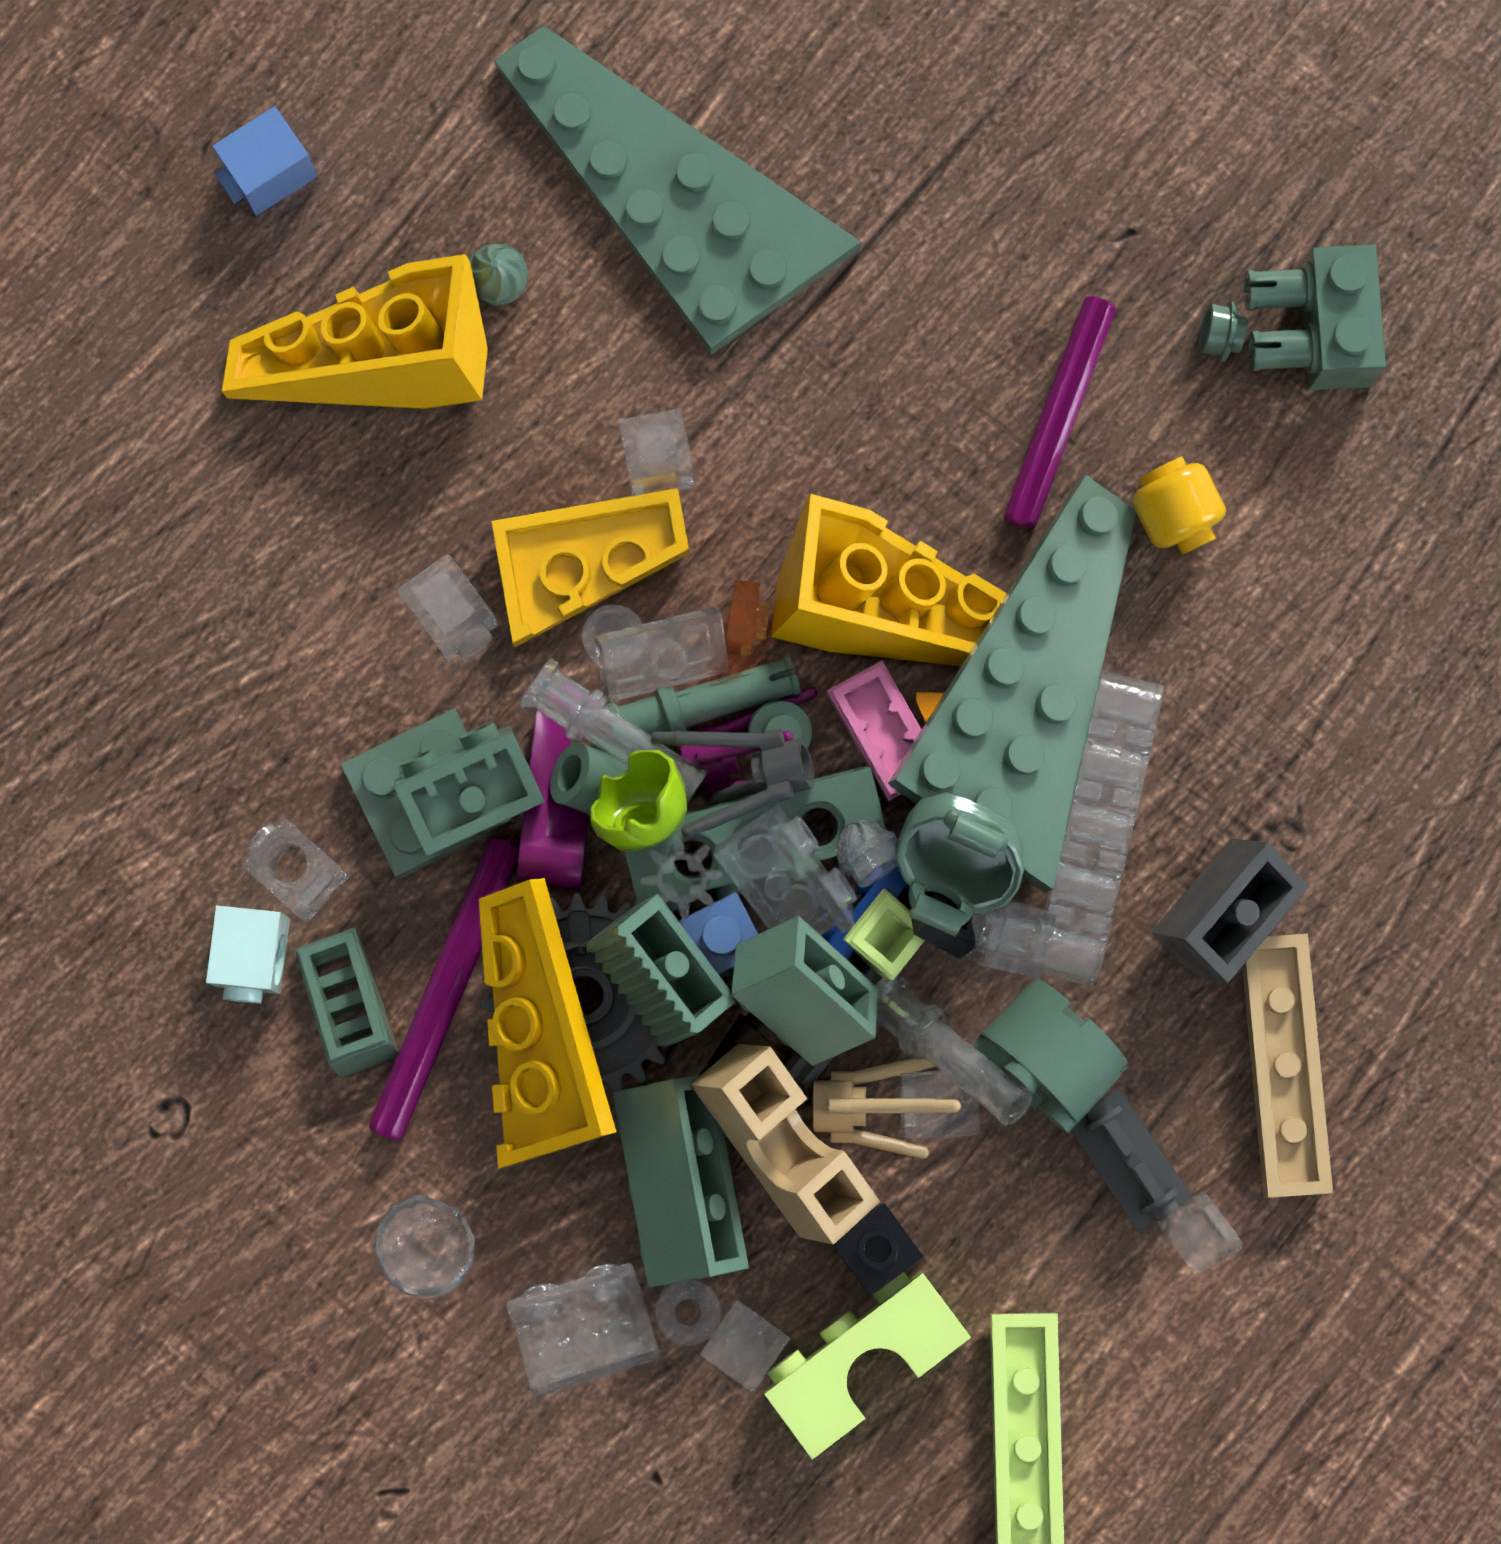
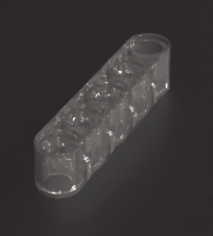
[1031,670,1164,987]

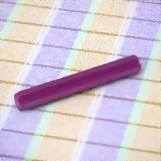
[1004,296,1116,531]

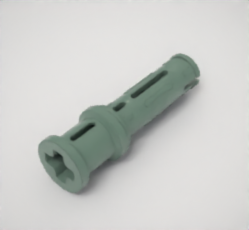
[604,655,801,758]

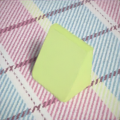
[843,889,925,981]

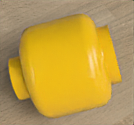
[1132,456,1226,555]

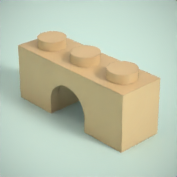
[691,1044,880,1245]

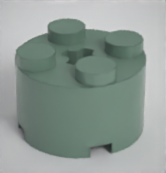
[971,978,1128,1134]

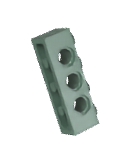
[624,766,890,911]

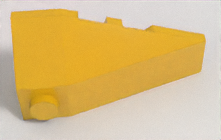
[222,254,488,409]

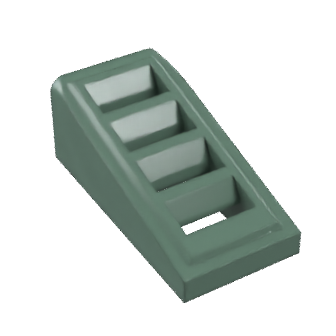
[295,927,399,1077]

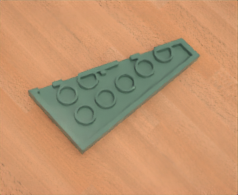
[494,26,861,355]
[888,475,1136,893]

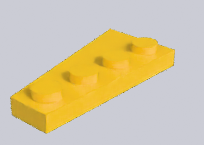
[479,878,616,1169]

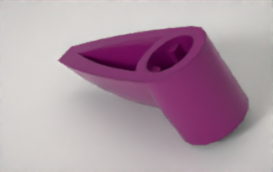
[517,704,587,889]

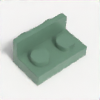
[393,722,545,857]

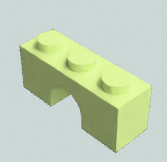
[764,1272,971,1460]

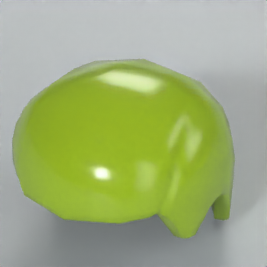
[590,750,687,852]

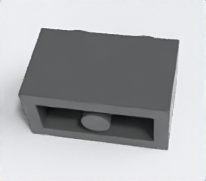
[1151,838,1309,983]

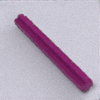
[369,837,519,1141]

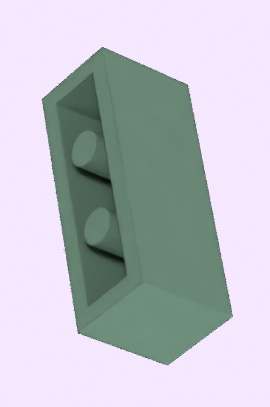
[613,1075,749,1288]

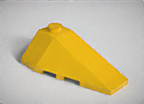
[771,494,1007,666]

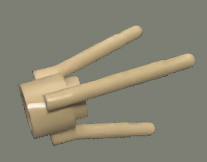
[813,1053,961,1159]

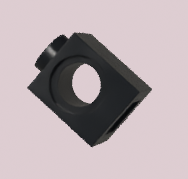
[831,1203,924,1296]

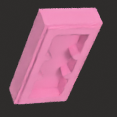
[826,661,922,804]

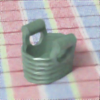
[895,793,1024,937]

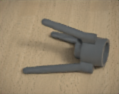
[651,729,814,838]

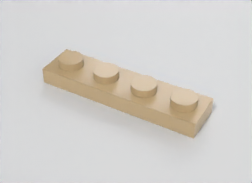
[1242,933,1333,1198]

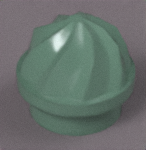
[469,244,528,306]

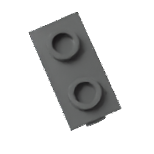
[1071,1088,1192,1233]

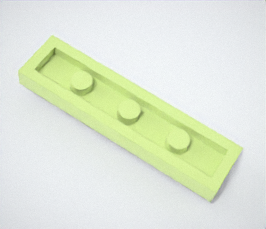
[990,1313,1064,1544]

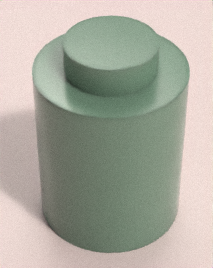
[550,742,628,815]

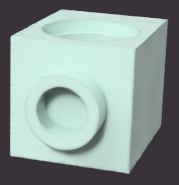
[206,905,290,1004]

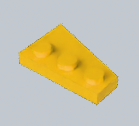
[491,488,690,648]

